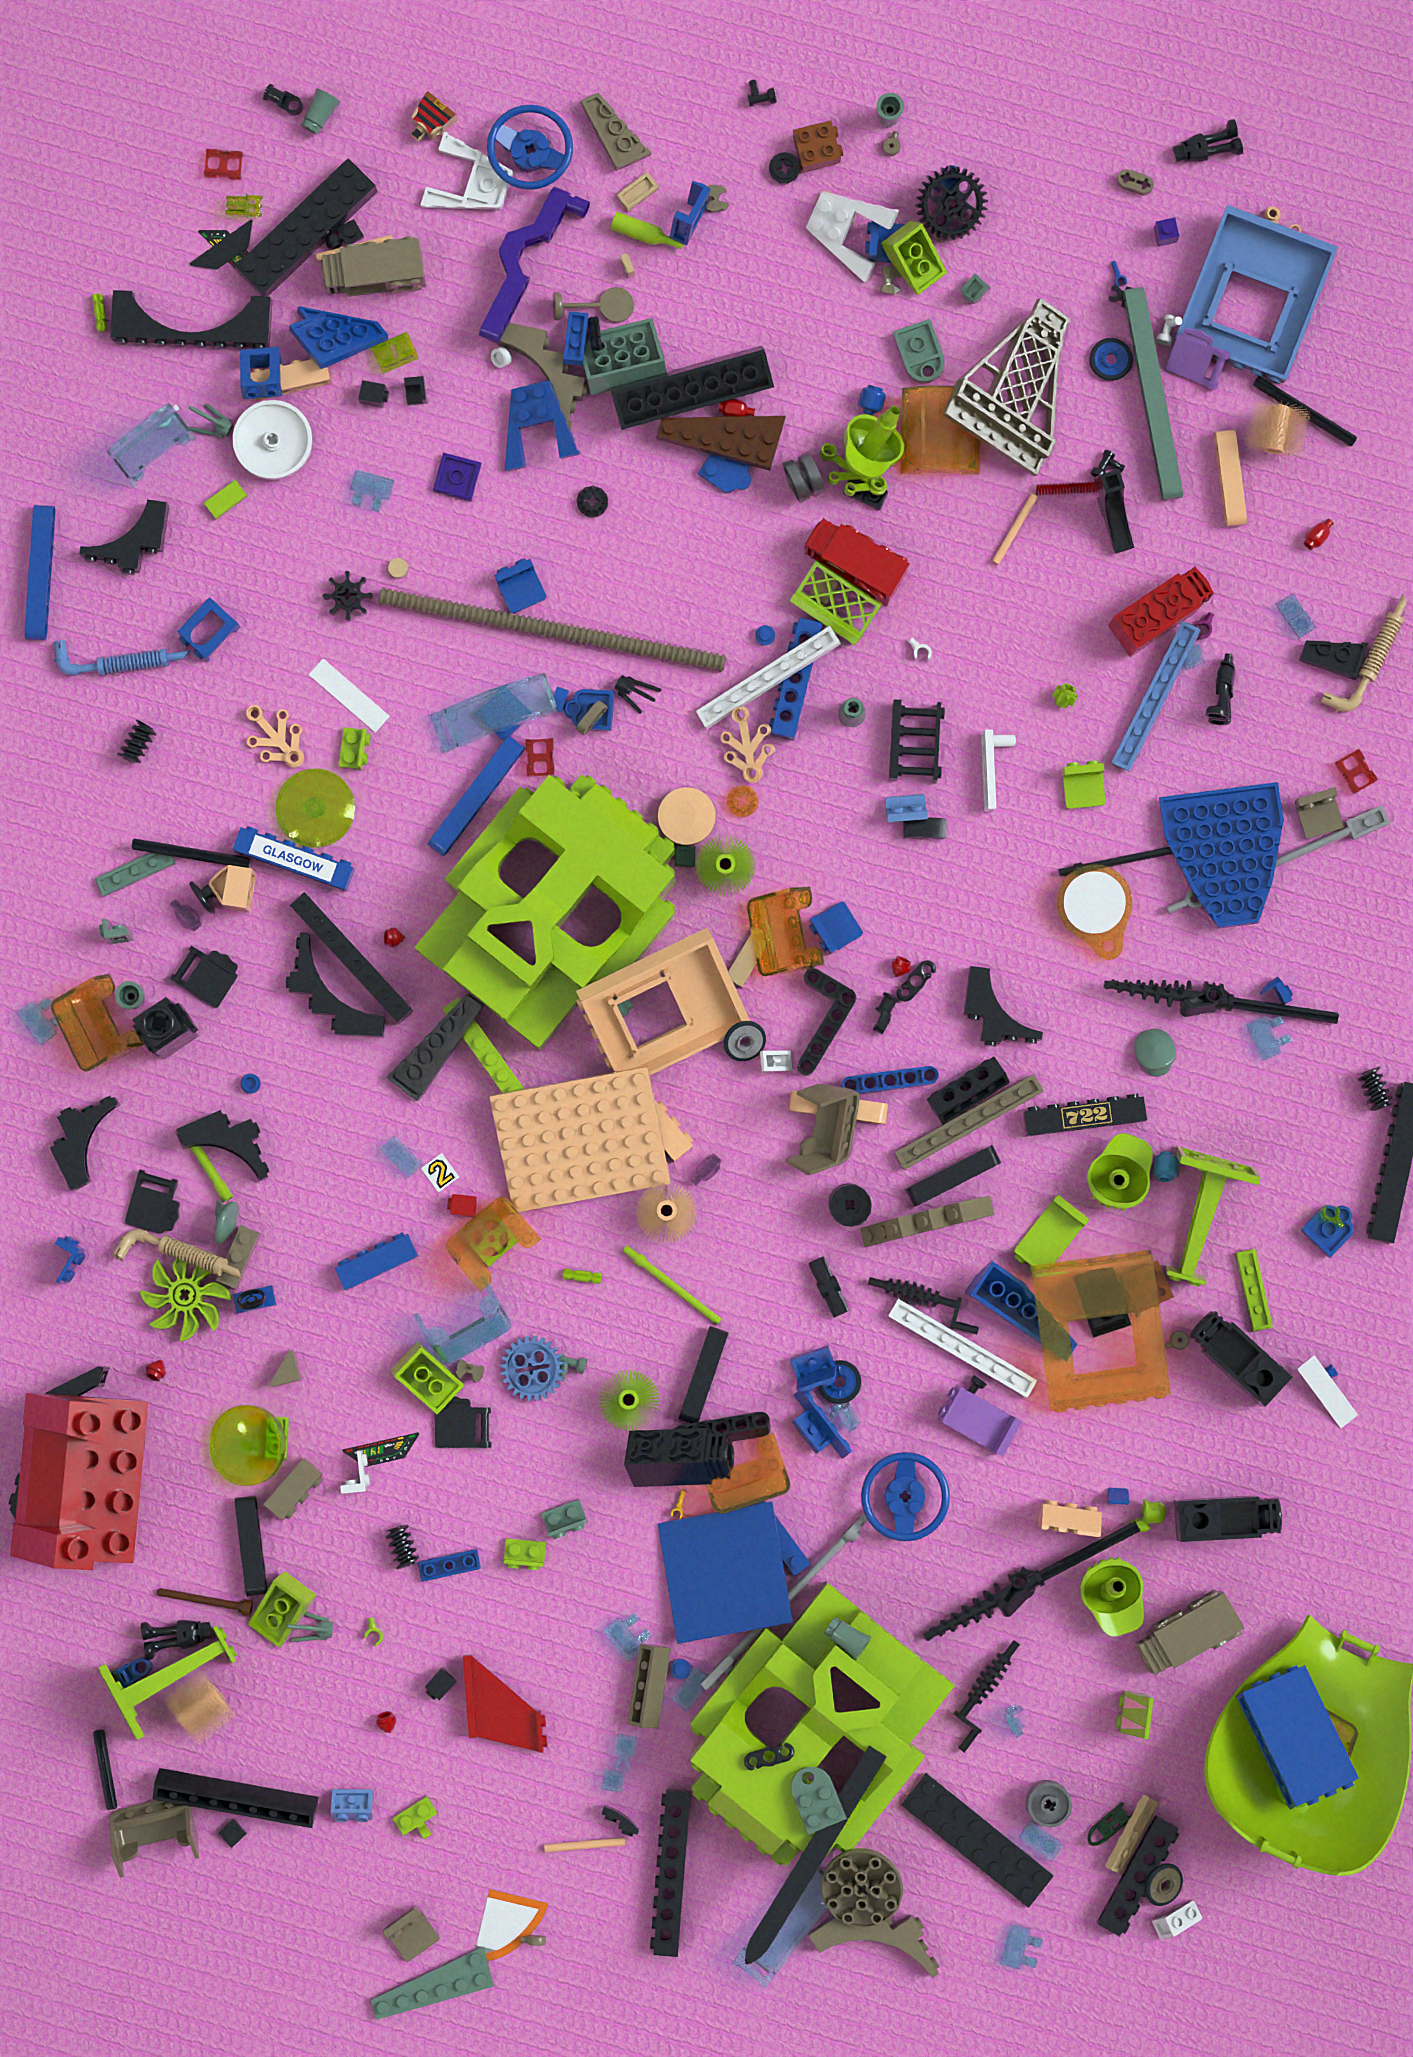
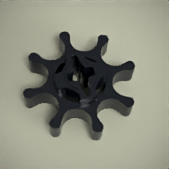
[323,571,373,622]

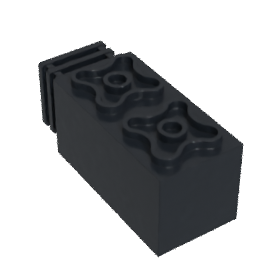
[133,997,199,1059]
[1189,1311,1292,1407]
[624,1428,734,1487]
[1174,1495,1282,1542]

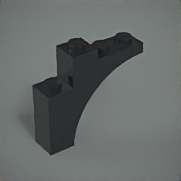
[1094,469,1135,554]
[79,499,169,575]
[963,966,1043,1047]
[50,1096,120,1191]
[175,1110,269,1182]

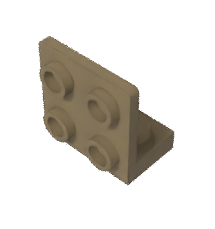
[1294,787,1344,839]
[382,1905,440,1962]

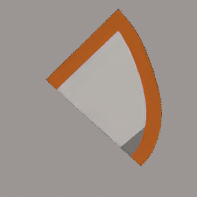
[475,1889,549,1961]

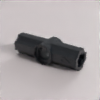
[808,1256,849,1318]

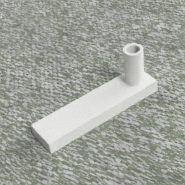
[981,730,1016,811]

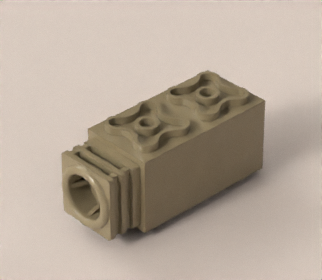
[321,236,426,297]
[1135,1590,1245,1675]

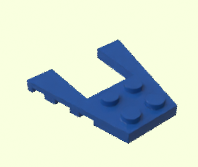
[505,381,581,472]

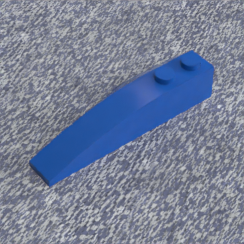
[965,1261,1077,1361]

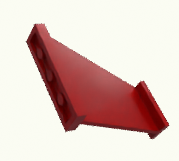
[463,1654,547,1753]

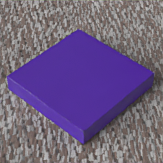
[433,453,482,501]

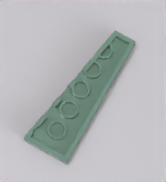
[371,1946,494,2020]

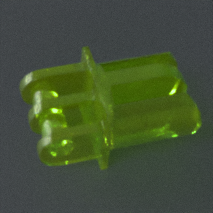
[225,194,263,218]

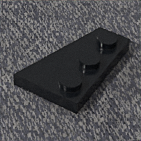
[1299,640,1368,680]

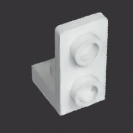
[340,1450,370,1494]
[1152,1901,1202,1939]

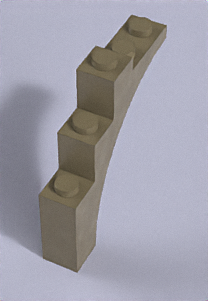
[497,323,588,432]
[860,1195,994,1247]
[808,1915,940,1978]

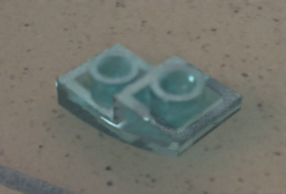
[1276,594,1316,638]

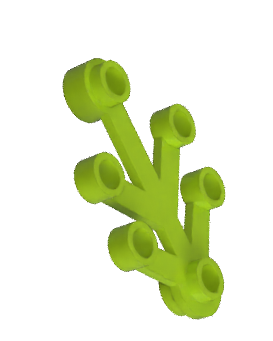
[820,443,887,496]

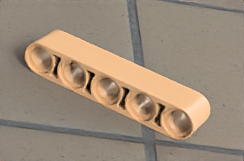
[1214,430,1247,527]
[789,1091,888,1124]

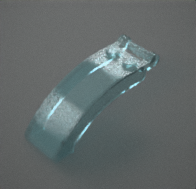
[429,673,558,753]
[732,1868,827,1989]

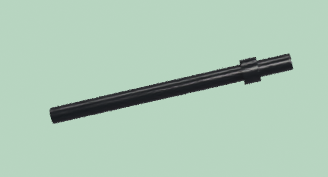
[1058,847,1173,877]

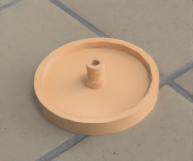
[658,787,716,846]

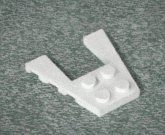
[421,132,513,210]
[806,192,899,282]

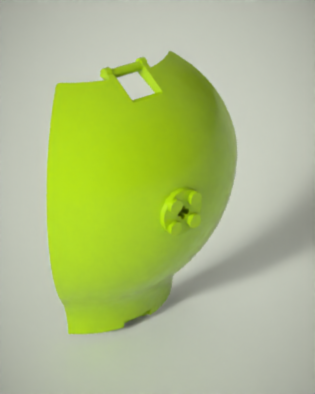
[1204,1615,1413,1876]

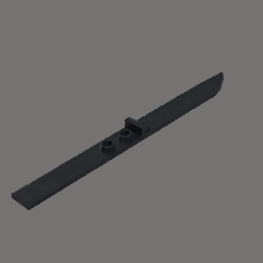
[745,1745,887,1964]

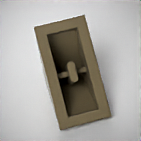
[269,1350,302,1387]

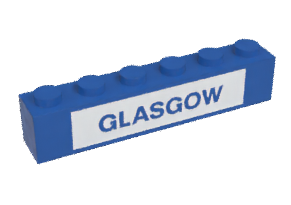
[233,826,355,892]

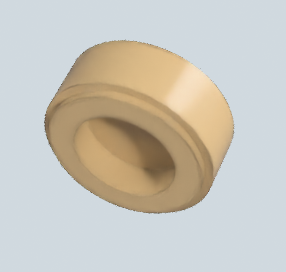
[388,558,408,579]

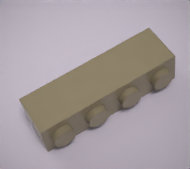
[627,1644,671,1729]

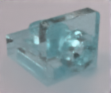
[828,1402,860,1432]
[1003,1704,1024,1738]

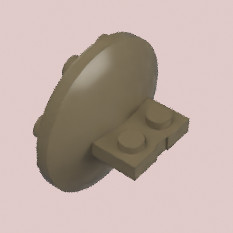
[821,1848,903,1928]

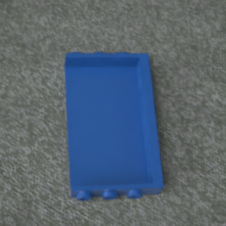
[1236,1665,1359,1810]

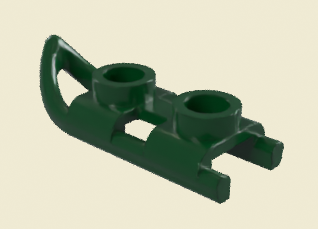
[1087,1802,1133,1846]

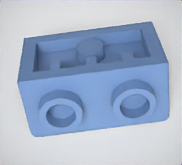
[885,794,928,822]
[331,1789,373,1822]

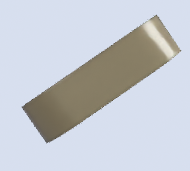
[1117,169,1154,195]
[576,700,608,736]

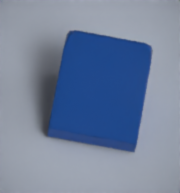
[1107,1488,1130,1505]

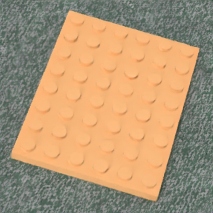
[490,1066,671,1213]

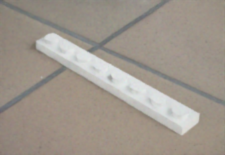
[696,626,841,729]
[888,1299,1037,1398]

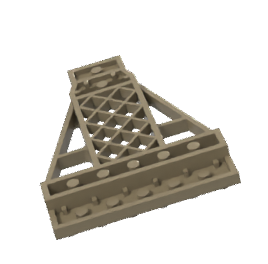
[942,298,1070,476]

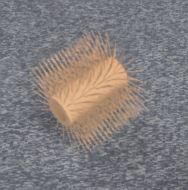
[1244,399,1311,459]
[636,1181,697,1244]
[164,1670,236,1744]

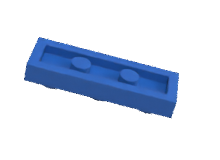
[563,312,589,366]

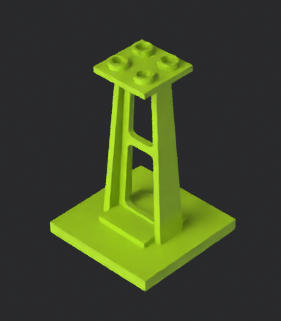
[1164,1146,1261,1287]
[98,1625,237,1740]

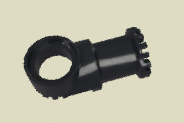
[263,84,303,116]
[873,992,900,1035]

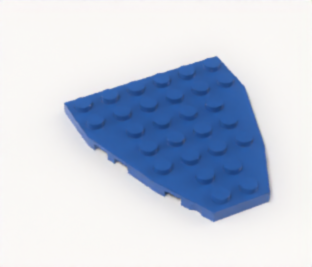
[1159,782,1284,929]

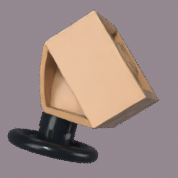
[189,865,257,915]

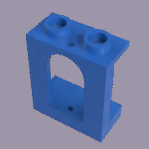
[669,181,711,245]
[240,347,283,399]
[177,597,240,661]

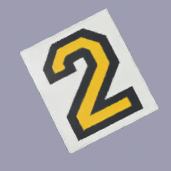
[421,1153,459,1192]

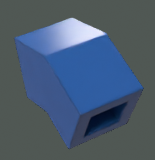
[550,687,569,712]

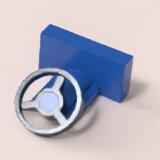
[233,1285,277,1314]

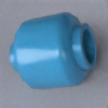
[1152,1151,1179,1182]

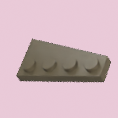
[580,93,652,171]

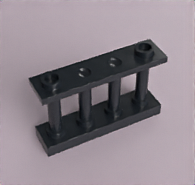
[889,699,945,783]

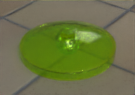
[275,768,356,848]
[209,1405,286,1486]

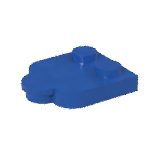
[698,454,751,493]
[564,689,615,731]
[1301,1205,1354,1258]

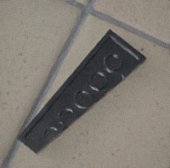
[387,994,485,1101]

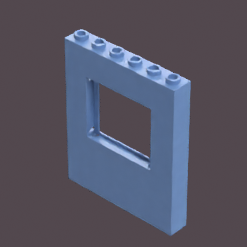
[1174,205,1338,384]

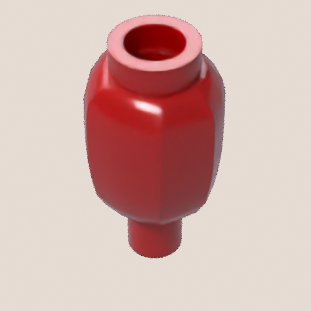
[719,399,755,417]
[1303,518,1334,550]

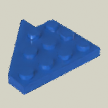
[289,306,388,369]

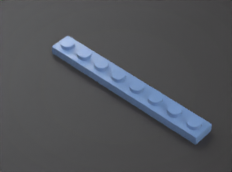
[1111,621,1201,772]

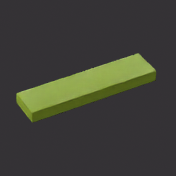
[1235,1249,1273,1332]

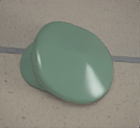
[1134,1029,1176,1077]
[215,1200,239,1244]

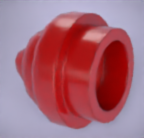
[384,928,405,948]
[891,956,911,977]
[145,1360,166,1381]
[376,1711,396,1733]

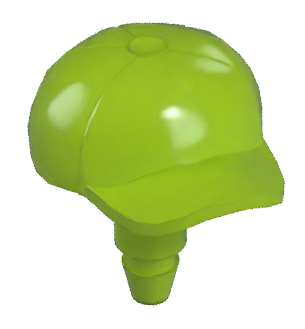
[842,406,904,479]
[1087,1133,1153,1211]
[1079,1557,1144,1637]

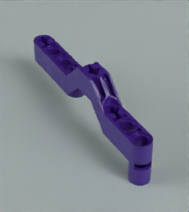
[479,186,590,344]

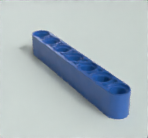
[25,505,55,640]
[427,736,525,857]

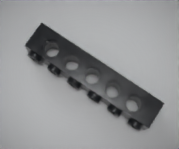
[1097,1815,1179,1937]

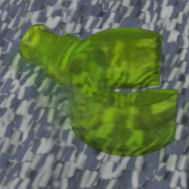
[1320,1205,1345,1229]

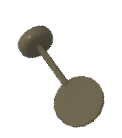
[553,287,634,323]

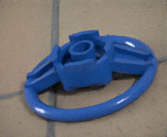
[487,105,573,190]
[861,1452,950,1542]

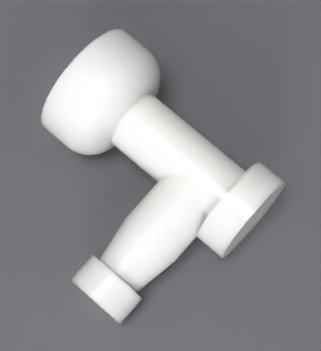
[1156,315,1182,346]

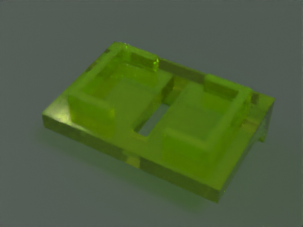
[371,332,419,374]

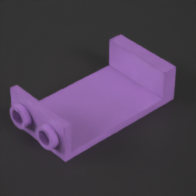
[937,1384,1022,1457]

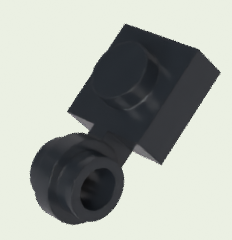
[325,219,364,250]

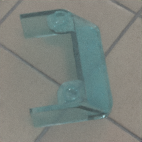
[107,403,196,487]
[413,1275,511,1364]

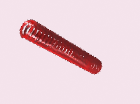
[1036,481,1098,495]

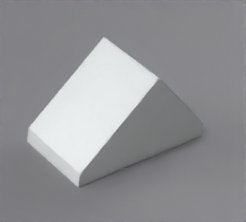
[760,1050,792,1073]

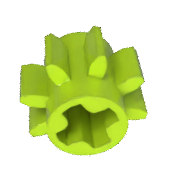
[1052,683,1078,708]

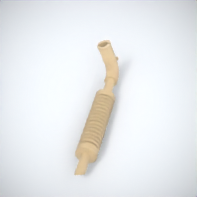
[1320,594,1407,712]
[112,1229,242,1279]

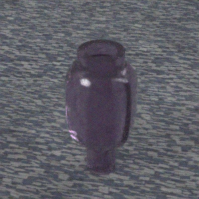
[170,899,201,931]
[691,1153,722,1186]

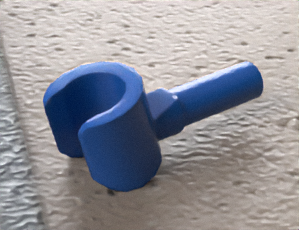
[1111,260,1127,287]

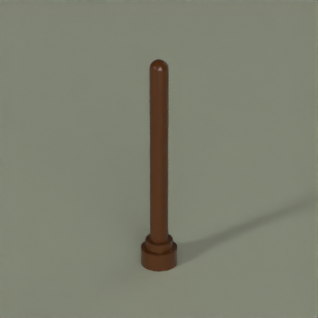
[157,1588,253,1617]

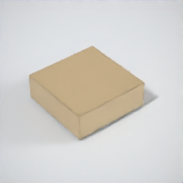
[620,253,635,278]

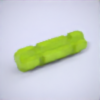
[92,293,108,332]
[562,1268,602,1284]

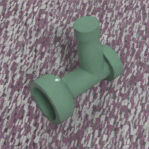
[559,1353,587,1381]

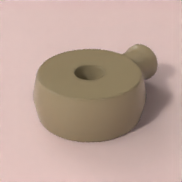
[882,131,901,156]
[1164,1330,1189,1350]
[521,1935,546,1946]

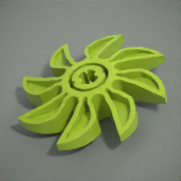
[140,1259,232,1342]

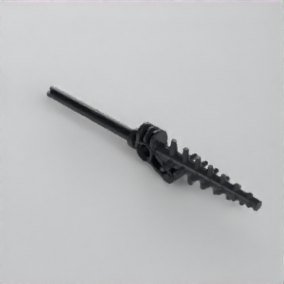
[1103,979,1339,1024]
[923,1521,1140,1641]

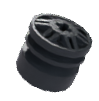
[828,1183,872,1227]

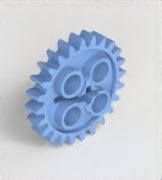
[500,1336,565,1401]

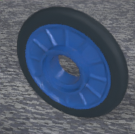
[1089,338,1133,381]
[818,1360,861,1404]

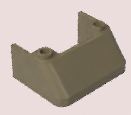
[785,1084,860,1175]
[109,1800,199,1878]

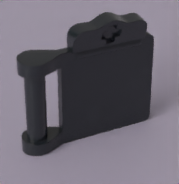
[170,945,238,1008]
[125,1169,180,1233]
[435,1396,491,1448]

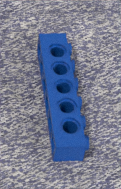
[769,618,822,741]

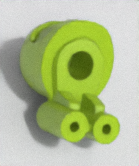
[1129,1499,1167,1532]

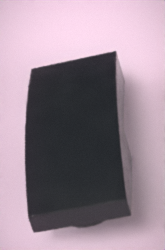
[843,479,888,511]
[903,817,946,839]
[602,1805,639,1837]

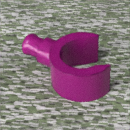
[1195,612,1214,640]

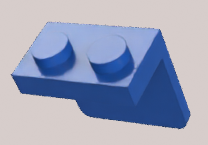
[865,221,905,263]
[494,558,546,614]
[808,902,863,955]
[55,1236,86,1284]
[790,1345,836,1393]

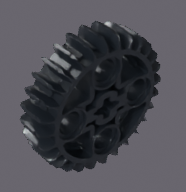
[915,166,988,240]

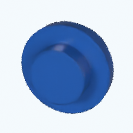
[755,625,775,645]
[241,1074,261,1094]
[671,1659,691,1679]

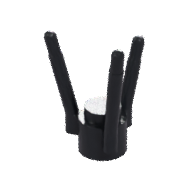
[615,675,661,714]

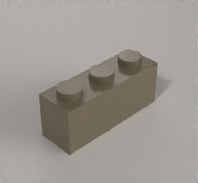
[216,1225,261,1289]
[263,1458,323,1520]

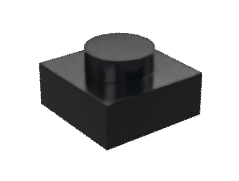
[218,1818,247,1848]

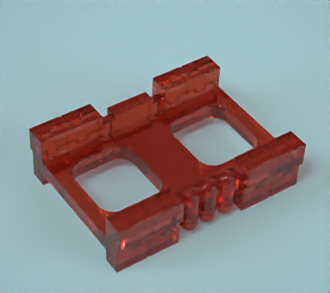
[204,148,244,180]
[525,738,555,777]
[1334,749,1378,795]

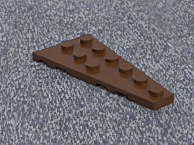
[656,416,786,471]

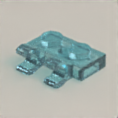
[350,470,394,512]
[16,997,65,1045]
[1246,1016,1292,1061]
[603,1613,651,1662]
[1000,1923,1043,1969]

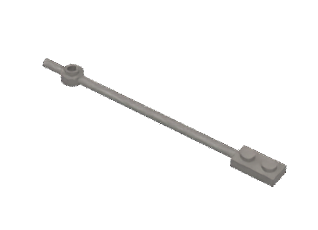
[1166,805,1390,914]
[699,1513,874,1690]

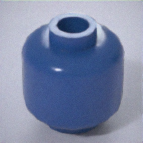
[858,385,886,415]

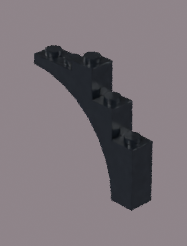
[286,932,385,1038]

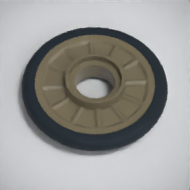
[1145,1863,1183,1906]

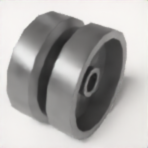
[782,452,826,503]
[1026,1780,1072,1828]

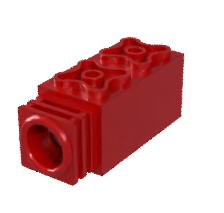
[804,518,910,607]
[1108,566,1214,657]

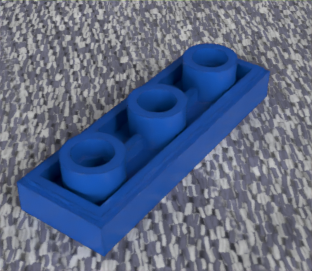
[418,1549,481,1582]

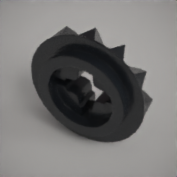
[769,152,800,184]
[577,485,608,517]

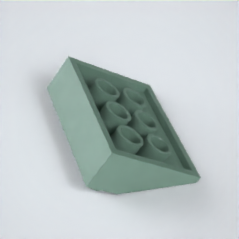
[583,318,667,395]

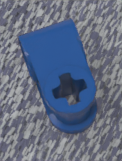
[111,1657,152,1689]

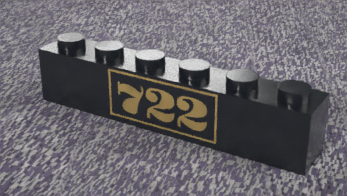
[1023,1094,1147,1137]

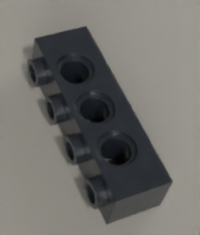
[927,1056,1010,1125]

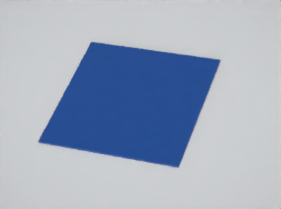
[658,1501,793,1644]

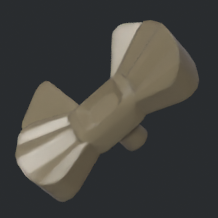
[706,185,729,212]
[880,266,902,295]
[455,1360,484,1383]

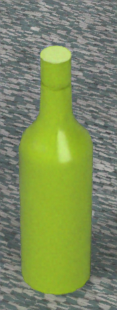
[610,212,684,250]

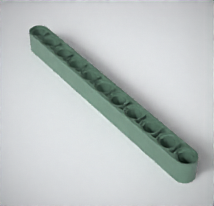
[1123,287,1183,501]

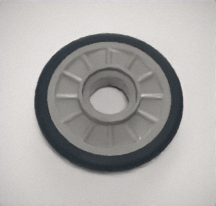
[724,1021,766,1061]

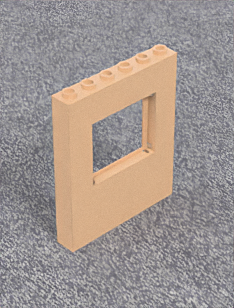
[576,928,750,1075]

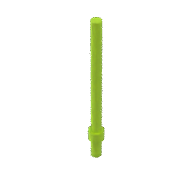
[622,1245,721,1325]

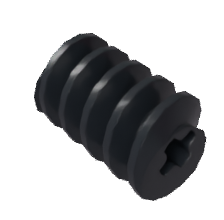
[117,719,156,764]
[1358,1066,1394,1111]
[386,1525,419,1570]

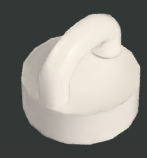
[491,347,512,368]

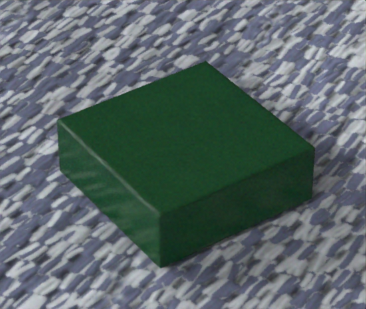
[675,846,696,867]

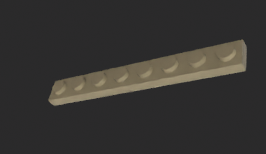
[895,1074,1044,1170]

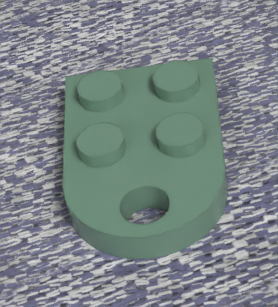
[893,319,944,383]
[791,1767,847,1835]

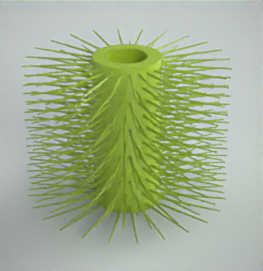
[695,835,755,897]
[599,1369,660,1431]

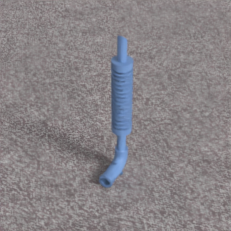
[53,640,190,676]

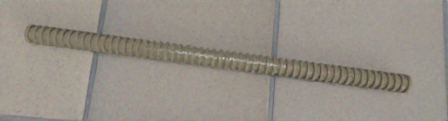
[379,587,726,672]

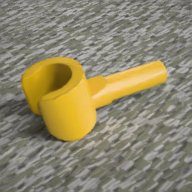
[671,1490,685,1520]

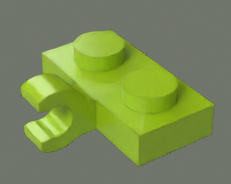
[393,1796,438,1839]

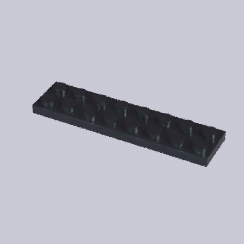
[901,1773,1054,1908]

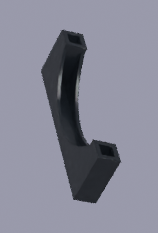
[110,290,272,350]

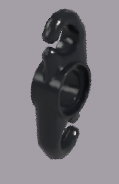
[896,960,936,1002]
[744,1743,795,1771]

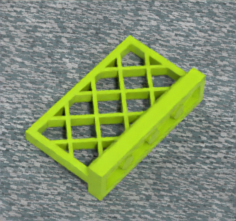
[790,560,882,645]

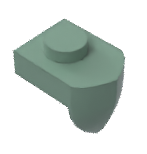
[960,273,991,304]

